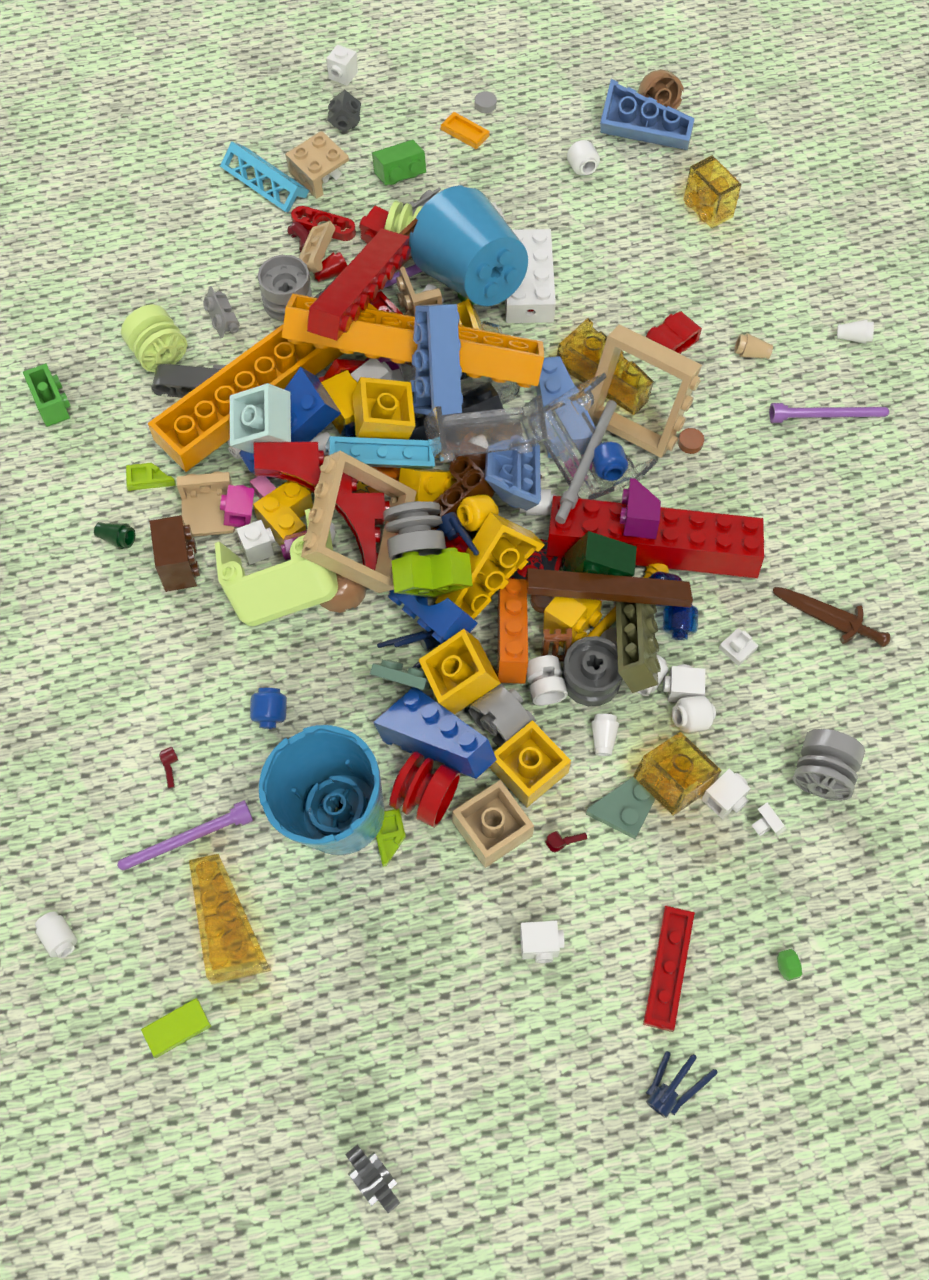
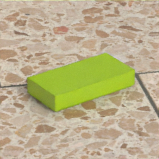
[141,998,212,1058]

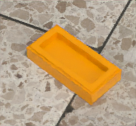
[441,112,490,149]

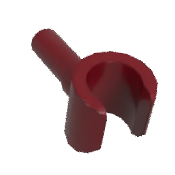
[159,747,179,789]
[545,831,587,853]

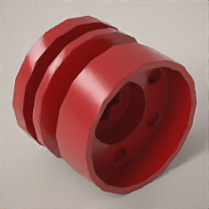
[389,752,461,828]

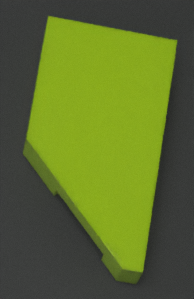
[126,462,176,491]
[376,809,406,867]

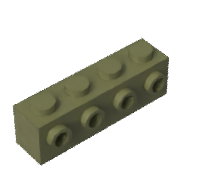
[616,601,661,693]

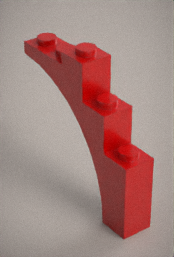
[254,442,390,570]

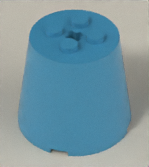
[409,185,528,306]
[259,725,385,855]

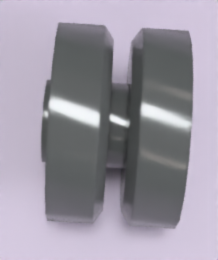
[562,636,622,707]

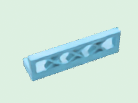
[220,141,310,212]
[326,436,435,469]

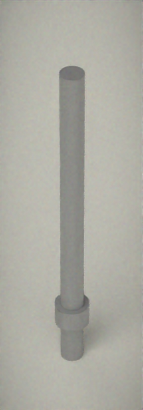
[555,400,617,524]

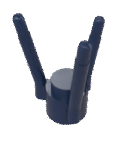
[437,512,479,555]
[377,629,441,668]
[646,1051,718,1118]

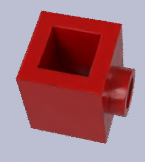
[359,205,389,244]

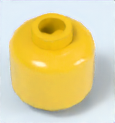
[457,494,499,532]

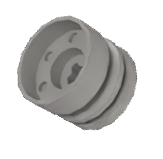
[258,254,312,321]
[383,501,446,560]
[793,729,865,801]

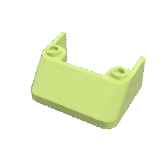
[215,508,338,626]

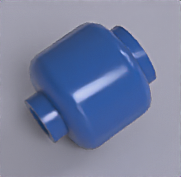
[592,442,628,481]
[250,688,287,729]

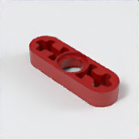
[291,206,356,241]

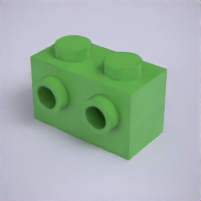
[372,140,426,186]
[23,363,71,427]

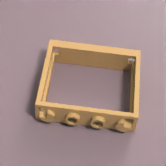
[586,324,702,458]
[301,451,416,593]

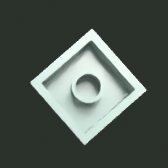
[230,383,291,454]

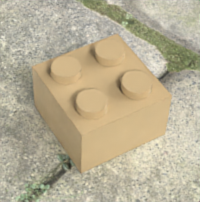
[452,780,534,868]

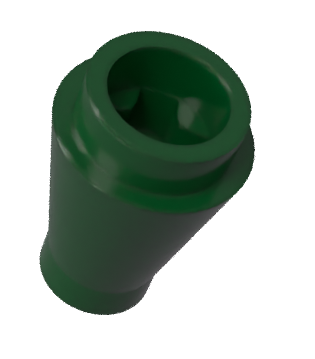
[94,522,136,549]

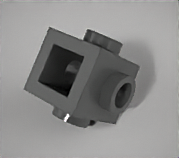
[327,89,361,133]

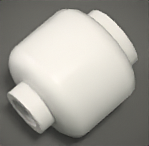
[567,140,600,175]
[672,696,716,733]

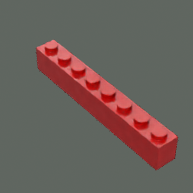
[307,228,411,341]

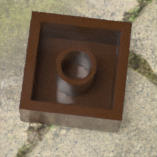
[149,515,200,592]

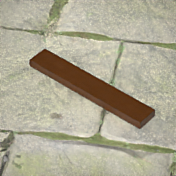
[526,568,693,607]

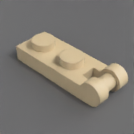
[299,221,335,273]

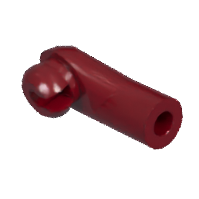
[287,222,310,252]

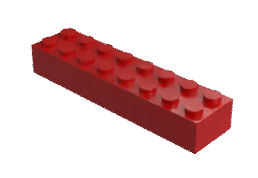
[546,496,764,578]

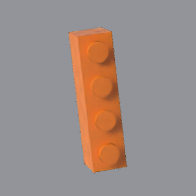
[497,579,528,684]

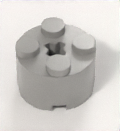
[469,684,536,747]

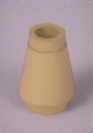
[734,333,773,359]

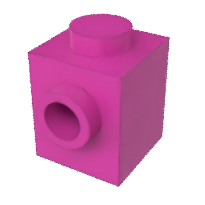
[220,485,255,527]

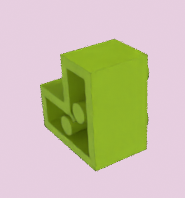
[391,548,473,598]

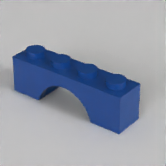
[388,590,478,644]

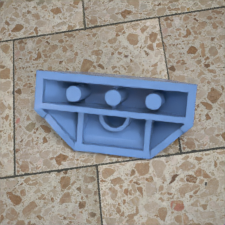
[485,436,541,511]

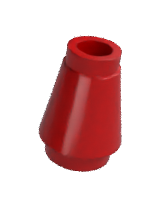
[313,252,348,283]

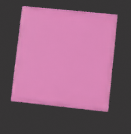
[250,476,276,499]

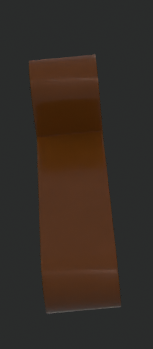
[431,456,495,530]

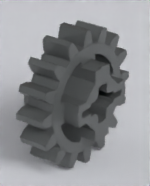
[345,1144,400,1213]

